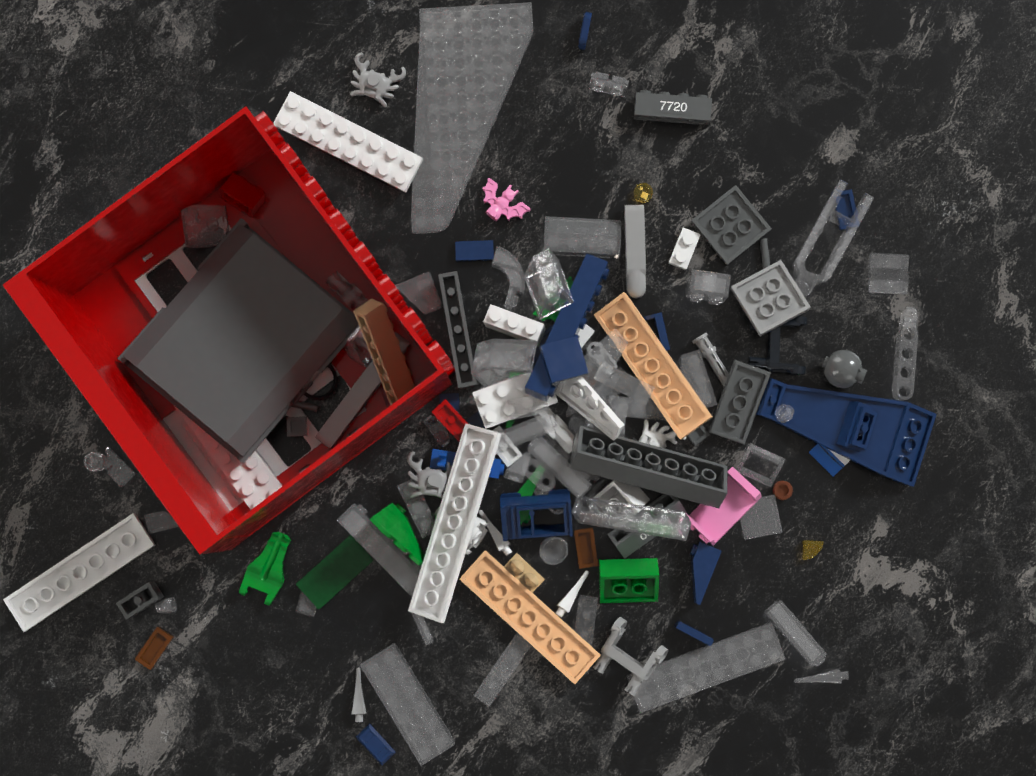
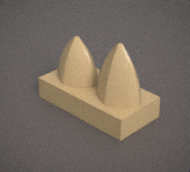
[504,553,545,593]

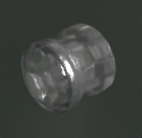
[84,452,107,472]

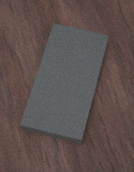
[708,359,771,445]

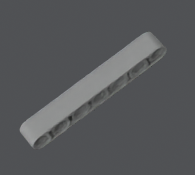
[315,332,411,450]

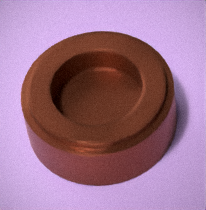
[772,481,793,500]

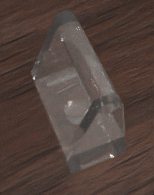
[736,443,785,487]
[504,452,531,484]

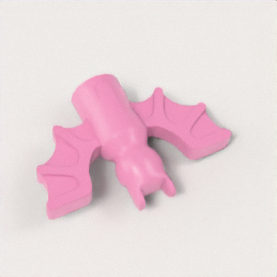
[483,178,530,221]

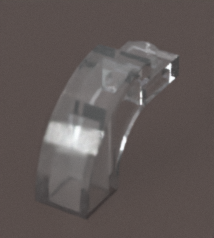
[492,246,525,311]

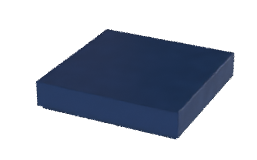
[539,336,589,384]

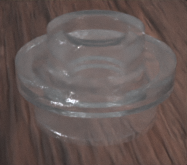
[775,404,794,423]

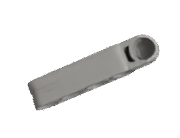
[624,205,646,299]

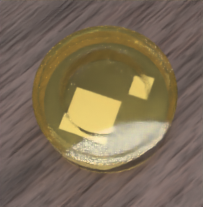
[634,183,653,203]

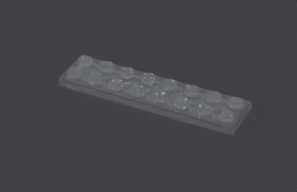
[626,622,786,713]

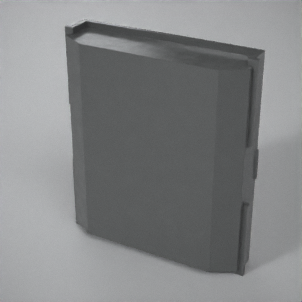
[117,218,360,464]

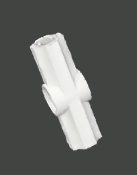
[531,406,575,454]

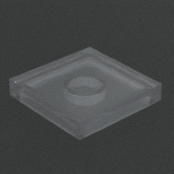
[740,495,782,540]

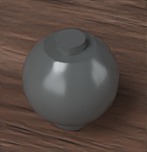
[822,350,867,388]

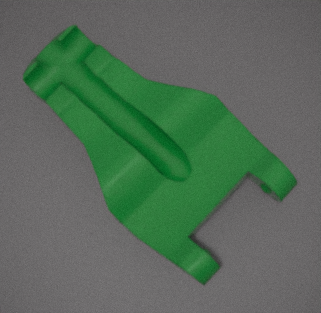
[239,532,291,606]

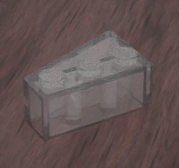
[582,328,628,395]

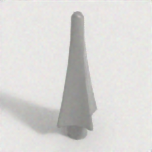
[352,667,367,722]

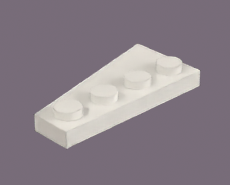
[555,376,624,441]

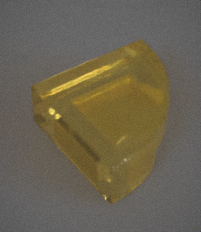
[802,540,824,560]

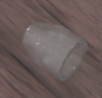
[155,597,177,614]

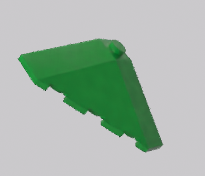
[369,503,425,567]

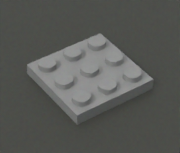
[731,260,811,336]

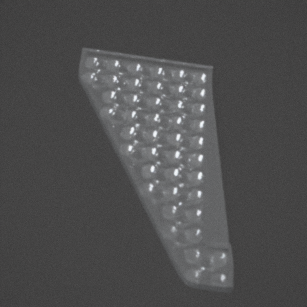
[411,2,533,234]

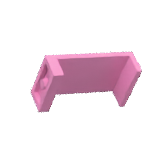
[684,467,762,546]

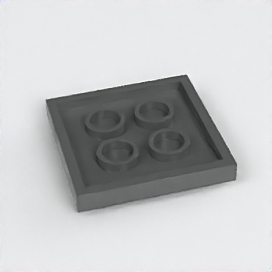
[691,185,772,265]

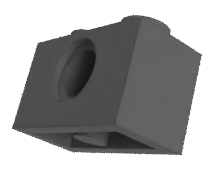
[116,581,164,620]

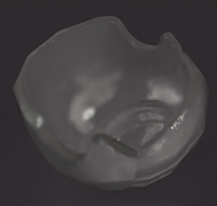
[539,536,568,565]

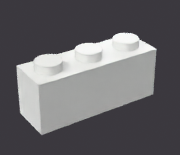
[483,304,546,347]

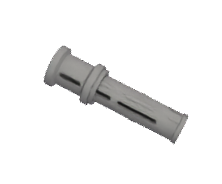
[692,332,729,388]

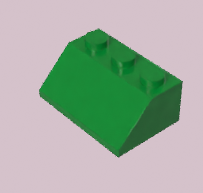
[599,558,659,603]

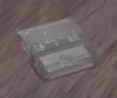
[868,253,909,294]

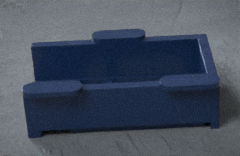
[500,489,573,541]

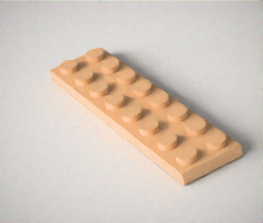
[594,292,713,440]
[460,550,601,684]

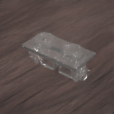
[589,71,629,97]

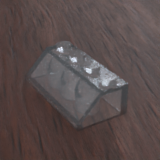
[543,216,621,258]

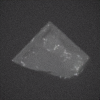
[395,272,443,315]

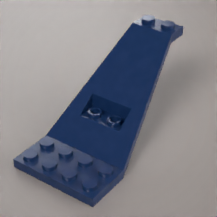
[756,378,937,487]

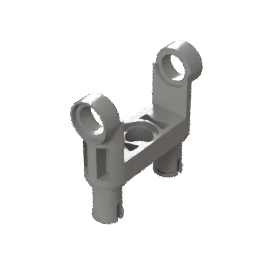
[593,617,669,696]

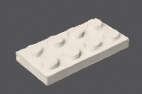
[472,370,558,429]

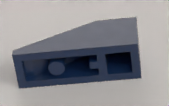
[690,542,722,605]

